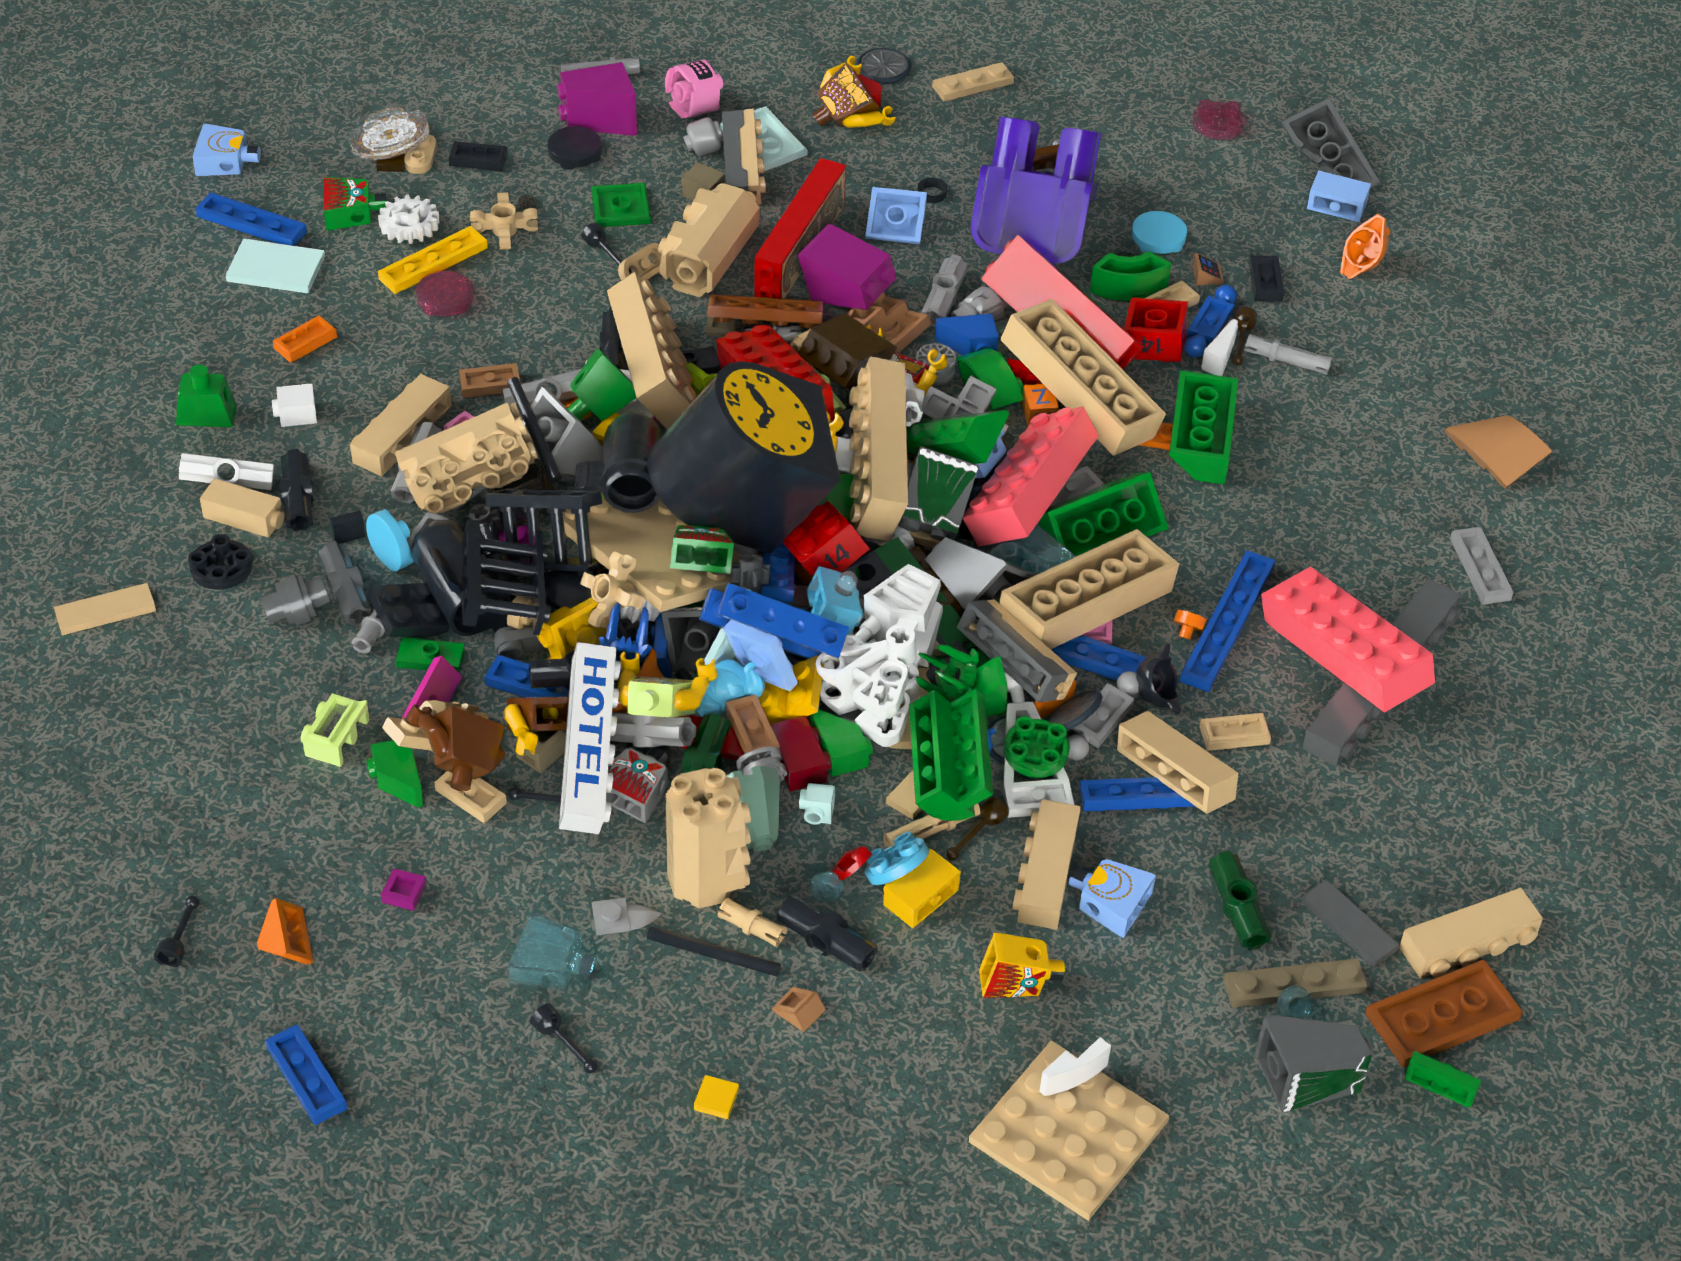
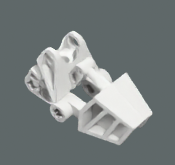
[816,564,943,747]

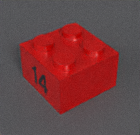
[1124,298,1188,362]
[782,501,870,578]

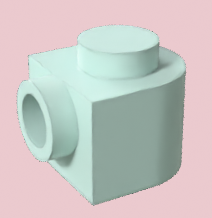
[799,783,835,824]

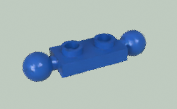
[1184,285,1237,358]

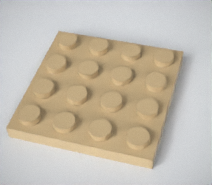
[969,1041,1170,1221]

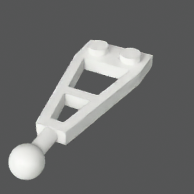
[1003,672,1074,818]

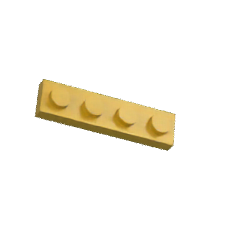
[378,226,488,294]

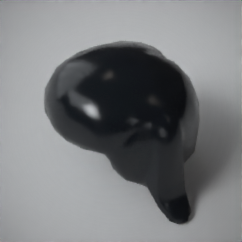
[1136,644,1181,713]

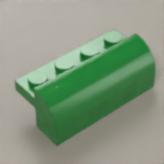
[909,688,993,821]

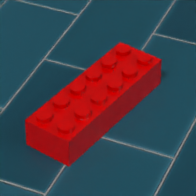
[716,325,835,421]

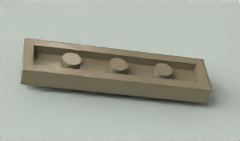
[1223,958,1367,1007]

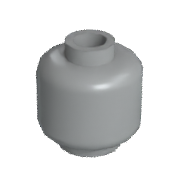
[683,117,723,156]

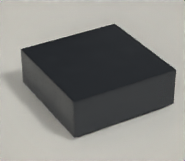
[330,510,365,544]

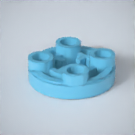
[1132,211,1187,254]
[366,509,414,572]
[865,832,929,885]

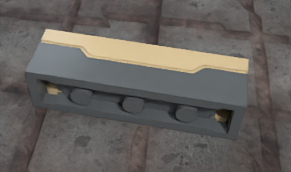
[722,108,766,205]
[957,599,1077,702]

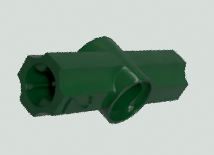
[681,713,731,773]
[1209,851,1271,950]

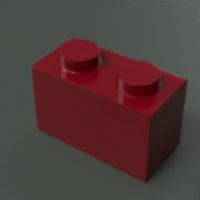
[770,715,831,792]

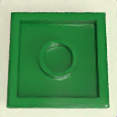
[591,183,651,227]

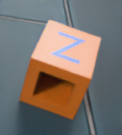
[1022,384,1059,427]

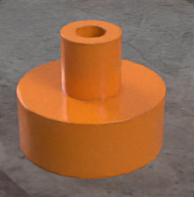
[1173,610,1207,640]

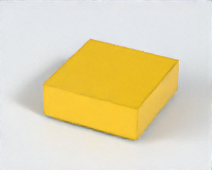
[694,1075,739,1119]

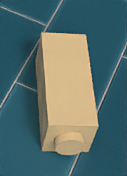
[200,478,285,538]

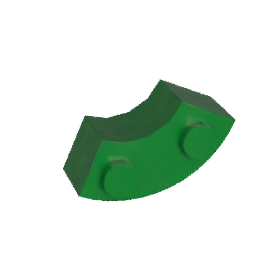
[1090,251,1171,301]
[956,348,1024,410]

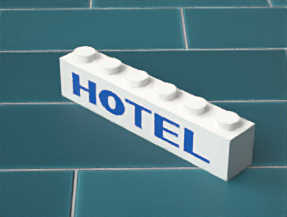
[559,642,621,834]

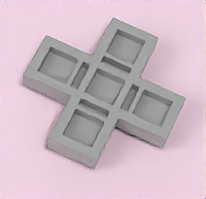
[922,376,1009,440]

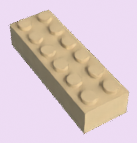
[607,272,697,430]
[1000,299,1166,456]
[849,356,908,541]
[999,529,1179,649]

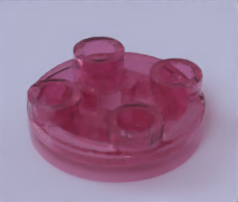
[1192,99,1246,140]
[416,271,474,316]

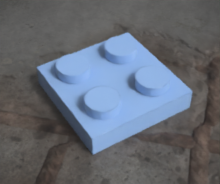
[723,620,798,691]

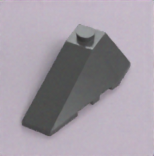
[1282,98,1380,189]

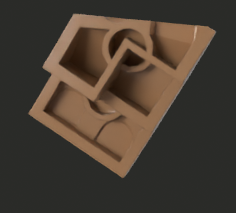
[848,292,931,353]
[1445,415,1552,489]

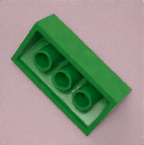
[1169,370,1238,485]
[906,410,1010,464]
[1036,472,1169,564]

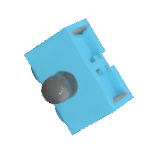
[807,566,863,636]

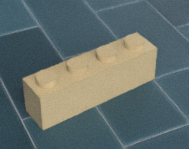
[350,374,451,477]
[1117,711,1238,814]
[1012,799,1081,930]
[1399,888,1543,979]

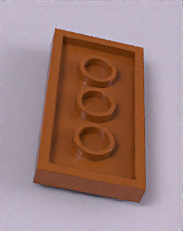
[707,294,824,328]
[1365,959,1523,1067]

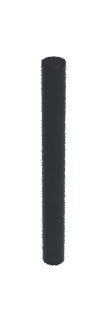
[507,377,562,483]
[647,926,781,977]

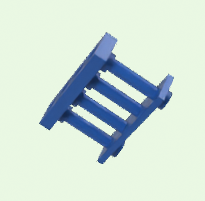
[699,583,849,659]

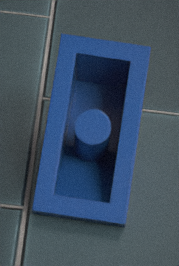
[935,314,998,355]

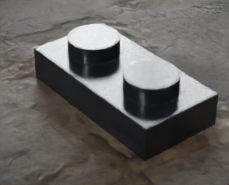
[1249,255,1284,301]

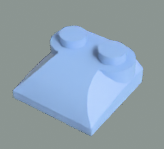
[865,187,927,244]

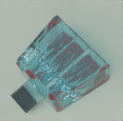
[508,913,597,989]

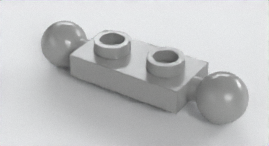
[1068,671,1138,760]

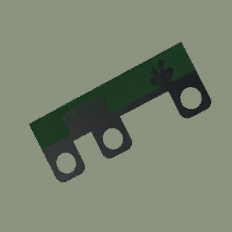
[846,537,991,687]

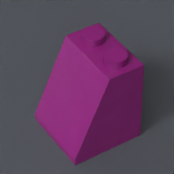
[557,62,637,136]
[798,224,897,310]

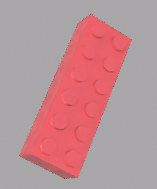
[963,406,1099,547]
[1261,566,1435,713]

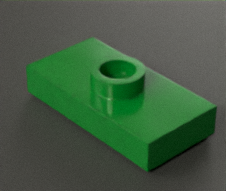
[396,637,465,673]
[1404,1051,1482,1108]

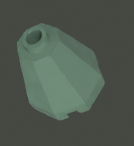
[726,766,780,852]

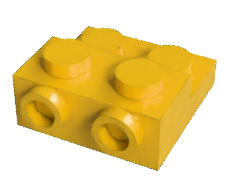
[537,597,617,660]
[758,656,824,724]

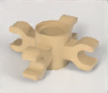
[470,192,538,250]
[580,551,645,629]

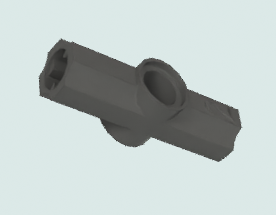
[319,541,371,625]

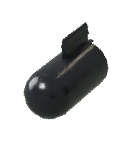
[574,412,663,513]
[411,520,508,636]

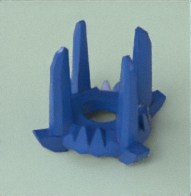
[599,603,652,663]

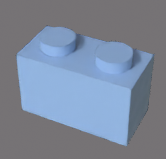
[1307,170,1371,222]

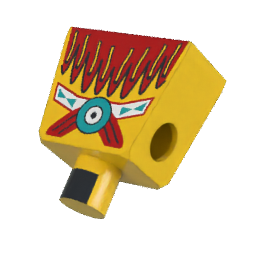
[979,933,1065,998]

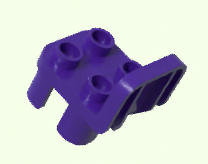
[971,116,1102,264]

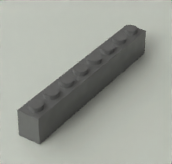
[1302,578,1461,767]

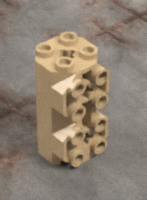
[658,183,760,297]
[395,402,539,514]
[666,768,751,908]

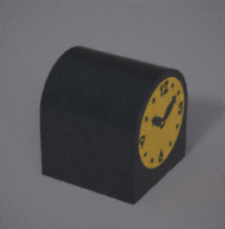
[647,361,841,554]

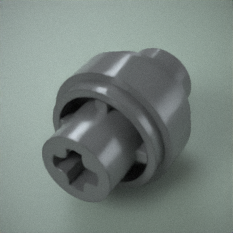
[260,574,330,626]

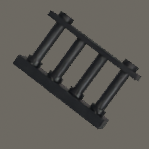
[485,489,605,576]
[461,520,551,636]

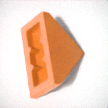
[257,898,314,964]

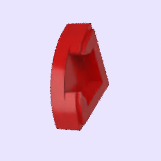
[828,846,872,883]

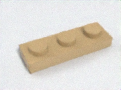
[932,62,1014,102]

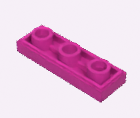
[401,656,462,719]

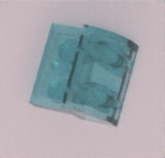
[988,524,1076,575]

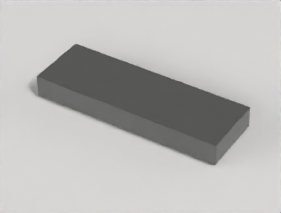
[1301,879,1399,968]

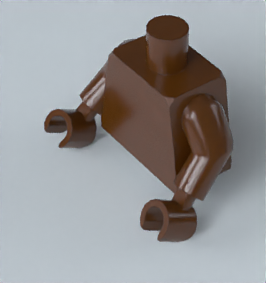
[406,704,505,791]

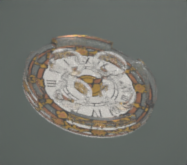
[349,107,429,159]

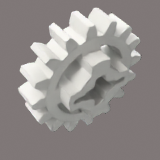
[378,195,440,244]

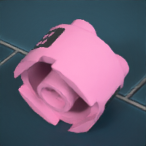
[665,59,723,118]

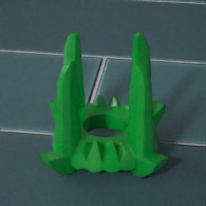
[916,644,979,702]

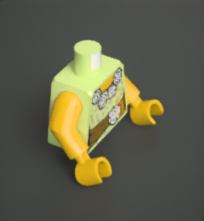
[617,652,718,718]

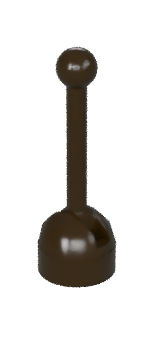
[1232,307,1258,365]
[946,796,1009,860]

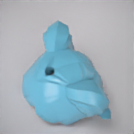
[696,659,765,718]

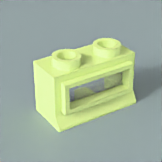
[301,693,370,767]

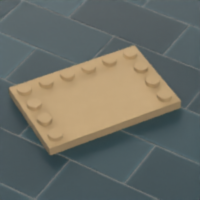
[563,498,741,612]

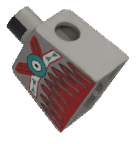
[606,747,668,823]

